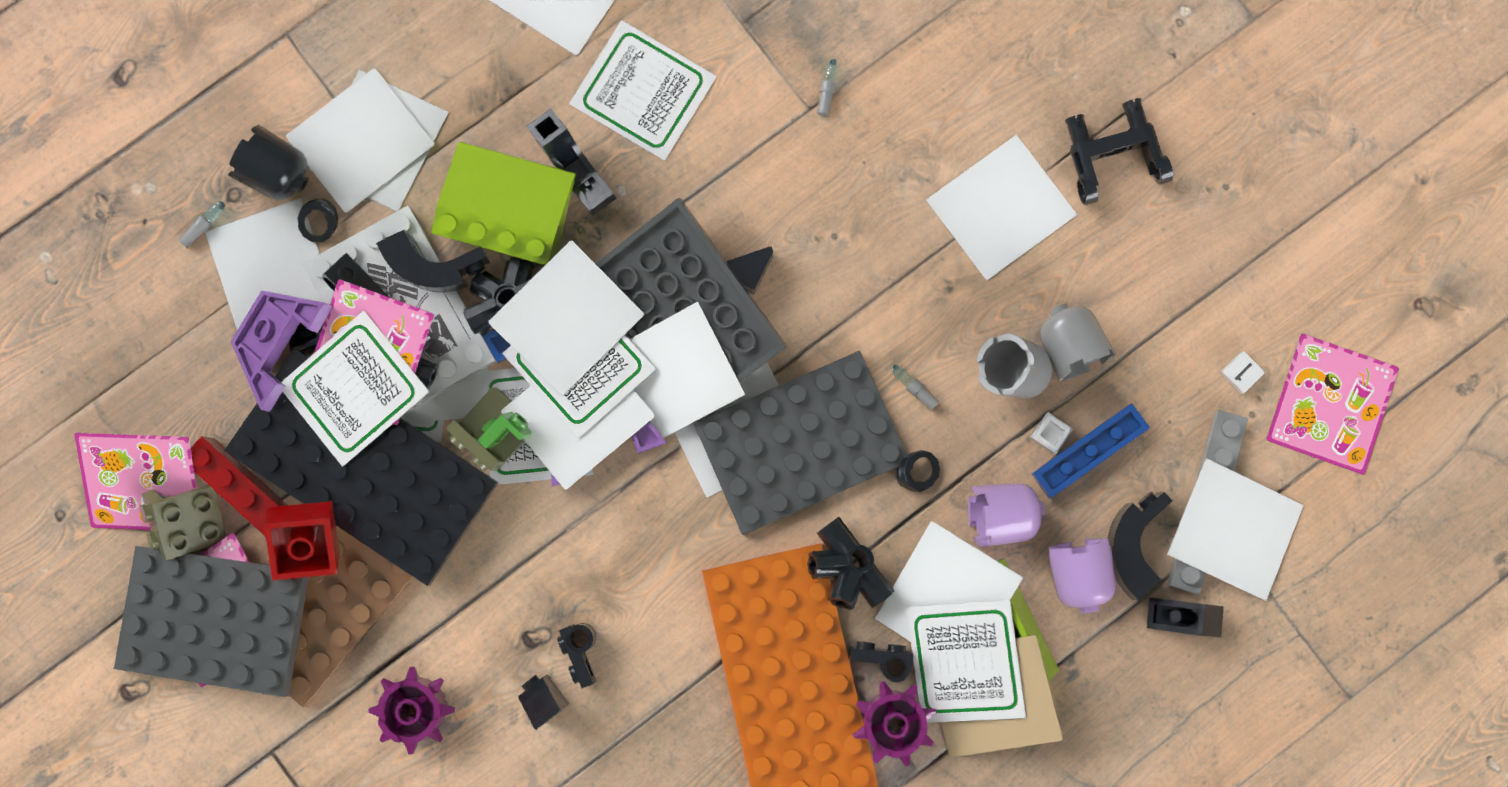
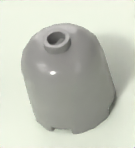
[1040,304,1116,381]
[976,333,1053,399]

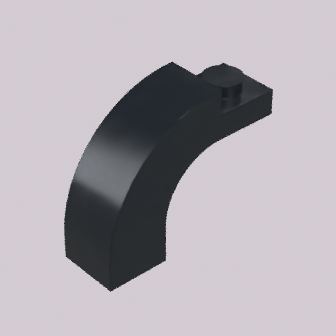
[526,108,617,216]
[376,230,491,293]
[1107,491,1173,600]

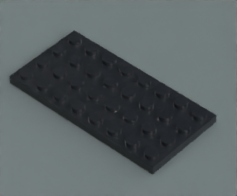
[224,348,499,586]

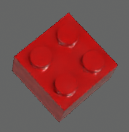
[263,501,340,581]

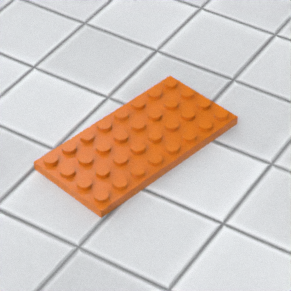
[702,543,879,787]

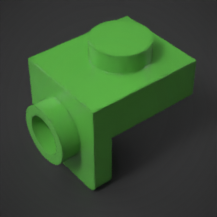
[477,411,532,449]

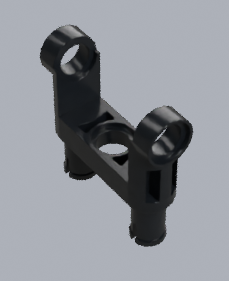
[1065,98,1173,205]

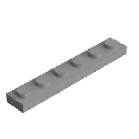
[1167,410,1248,595]

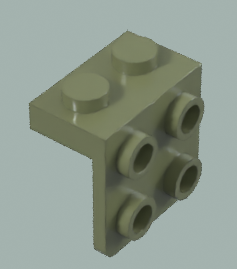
[446,388,525,471]
[140,485,226,561]

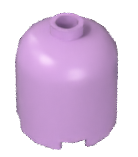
[968,483,1045,547]
[1048,538,1116,613]

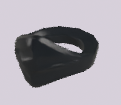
[297,198,338,242]
[896,450,940,492]

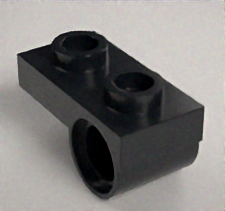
[322,253,389,297]
[557,623,596,689]
[848,641,913,683]

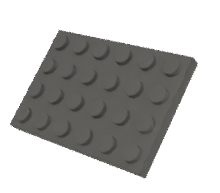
[595,198,788,383]
[693,351,907,535]
[114,546,309,697]

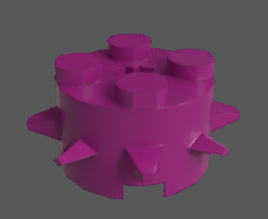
[368,667,455,754]
[853,681,936,766]

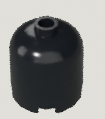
[228,125,309,200]

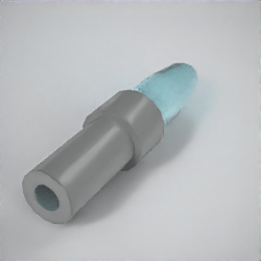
[817,59,837,117]
[178,201,225,248]
[893,364,939,410]

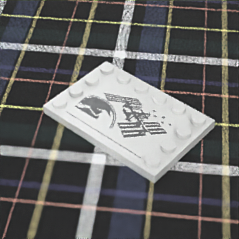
[302,205,497,413]

